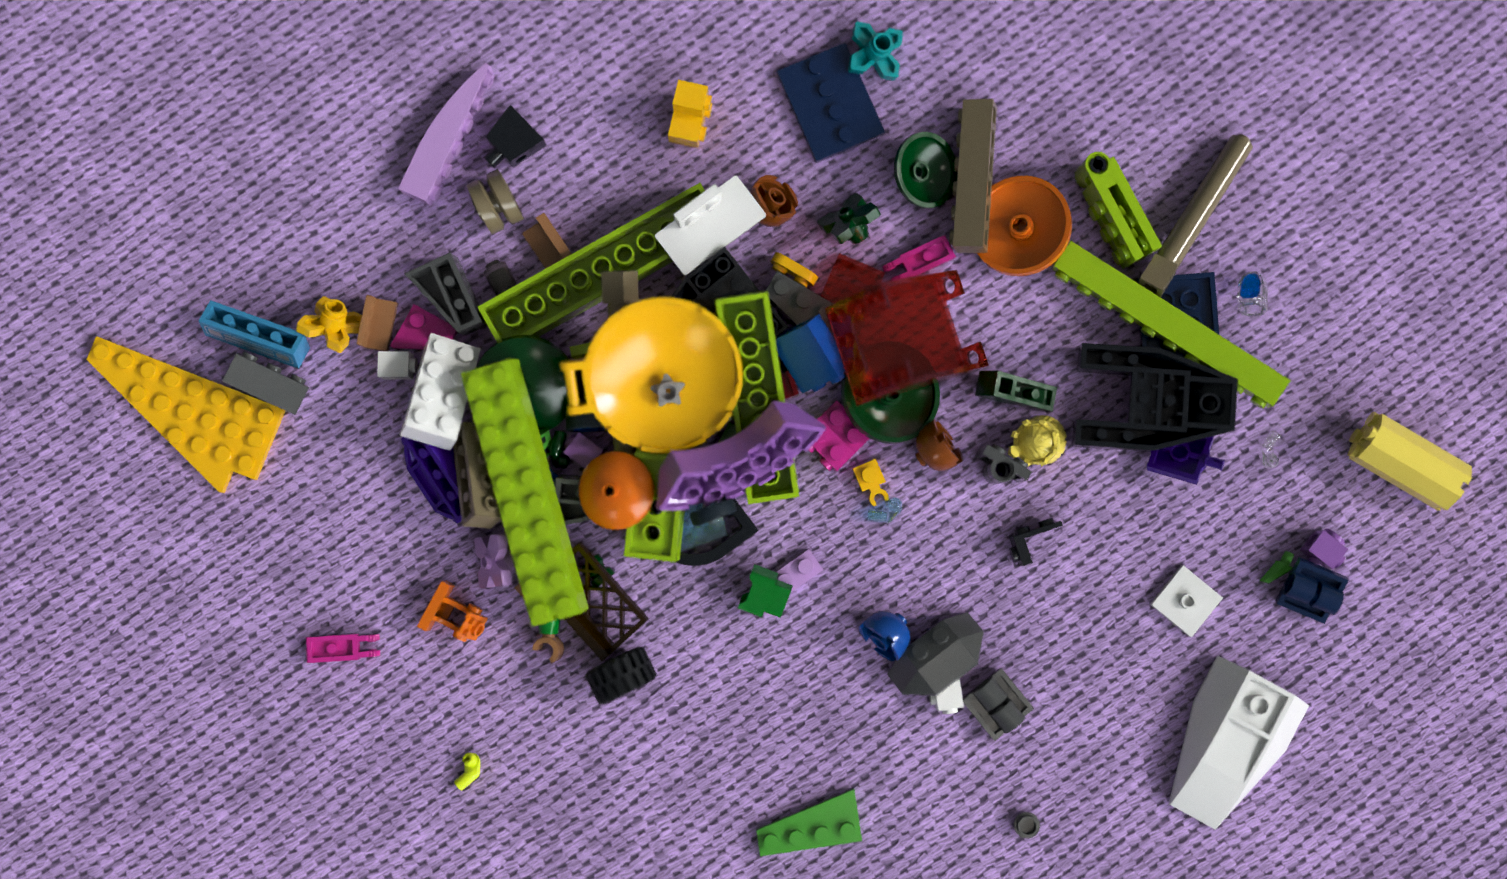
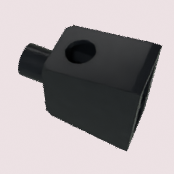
[484,105,546,168]

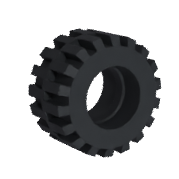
[585,647,657,704]

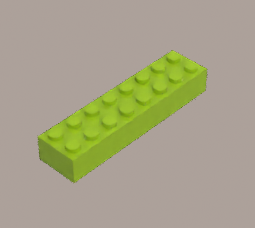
[715,290,799,504]

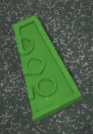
[756,788,862,856]

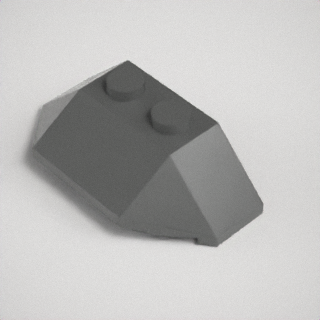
[887,612,984,696]

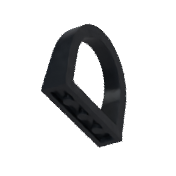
[650,448,759,566]

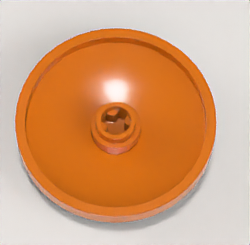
[977,176,1072,276]

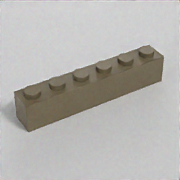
[949,99,997,253]

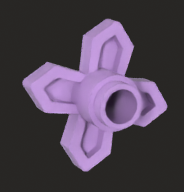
[474,533,516,589]

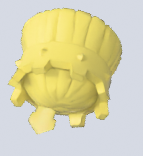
[1008,415,1067,467]

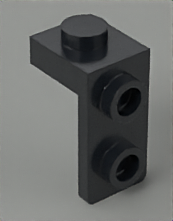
[1009,518,1063,566]

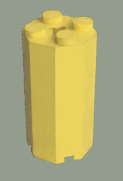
[1347,412,1472,511]

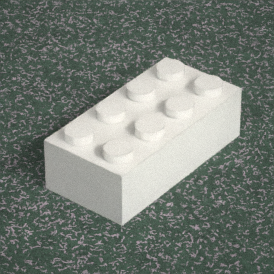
[399,333,481,451]

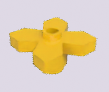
[296,296,362,353]

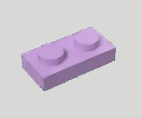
[776,549,823,592]

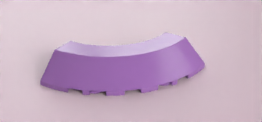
[657,401,826,511]

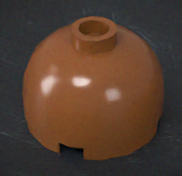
[749,175,798,227]
[915,419,963,471]

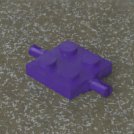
[1147,436,1225,485]

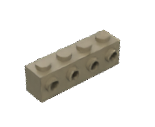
[453,422,502,529]

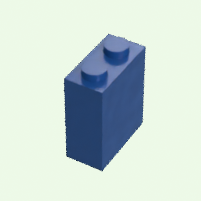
[776,314,851,393]

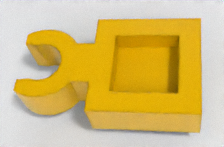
[852,459,889,506]

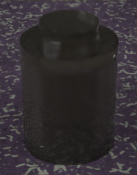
[483,260,517,296]

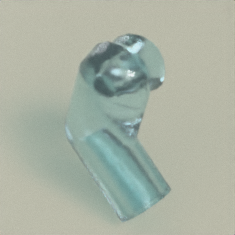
[867,497,903,523]

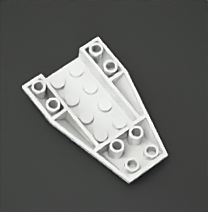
[1169,656,1309,830]

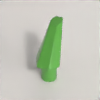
[1260,551,1294,584]

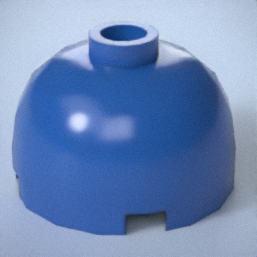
[859,611,911,662]

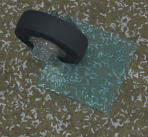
[681,499,737,552]

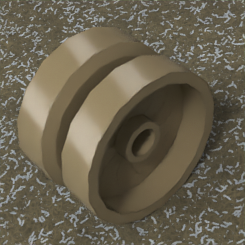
[466,169,524,235]

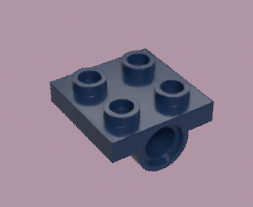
[1275,557,1349,624]

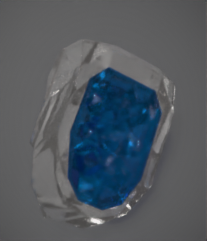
[1237,271,1268,317]

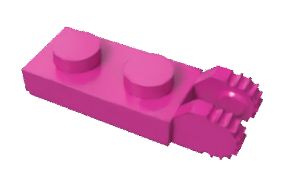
[882,235,956,286]
[306,633,380,663]

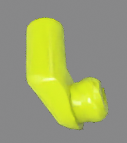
[454,752,480,791]

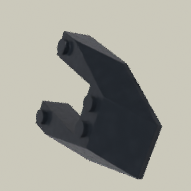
[1072,343,1238,451]

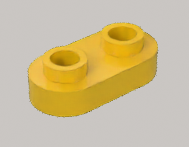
[770,252,818,288]

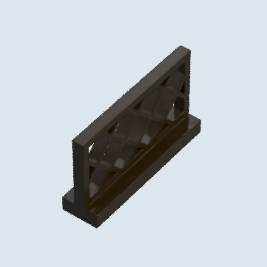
[564,542,649,661]

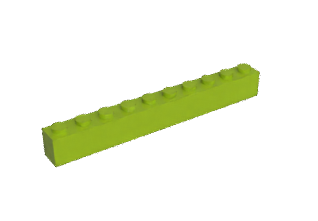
[1052,241,1291,409]

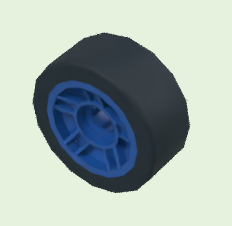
[565,410,608,433]

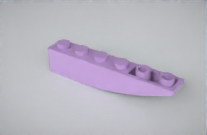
[398,63,494,206]

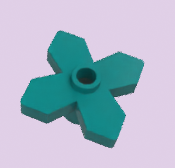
[848,21,903,81]

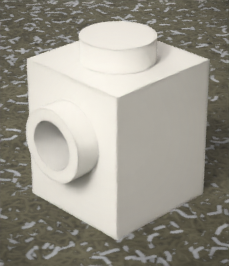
[929,679,964,714]

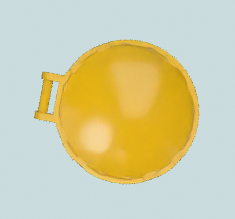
[560,297,743,454]

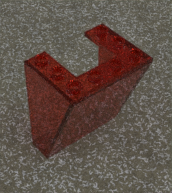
[825,270,989,406]

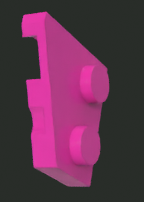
[390,304,458,350]

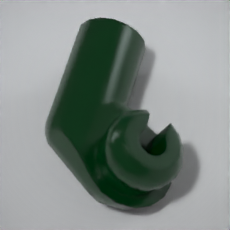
[549,431,570,469]

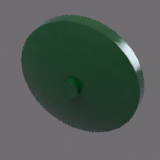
[476,335,577,430]
[841,342,940,444]

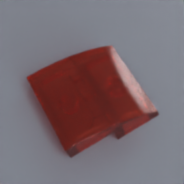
[821,253,885,318]

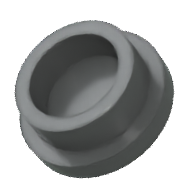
[1014,812,1040,839]

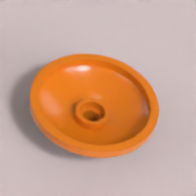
[579,451,654,530]

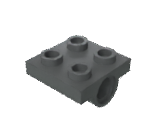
[975,444,1032,484]
[963,668,1034,741]

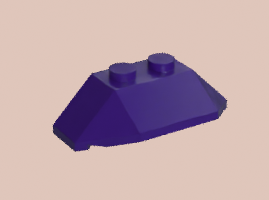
[401,437,462,524]

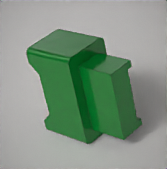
[738,564,793,618]

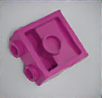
[808,400,870,472]

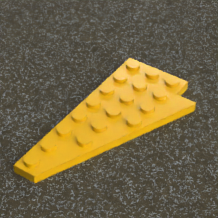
[86,336,285,493]

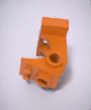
[417,580,488,642]

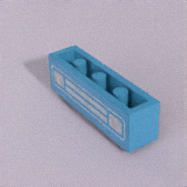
[199,300,310,369]

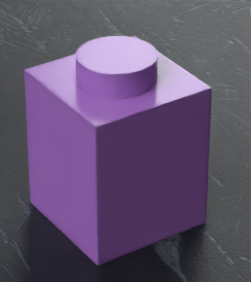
[564,432,605,468]

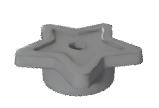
[651,374,685,406]

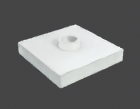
[1150,565,1223,637]

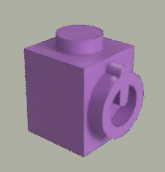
[1300,528,1348,569]

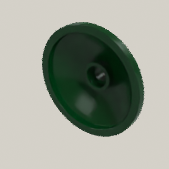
[894,132,958,208]

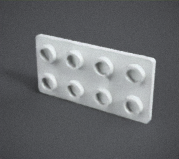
[655,176,766,276]

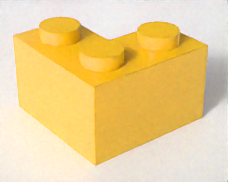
[668,79,713,148]

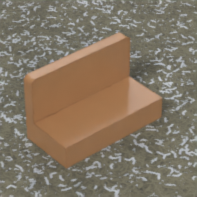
[523,213,572,269]
[357,295,398,351]

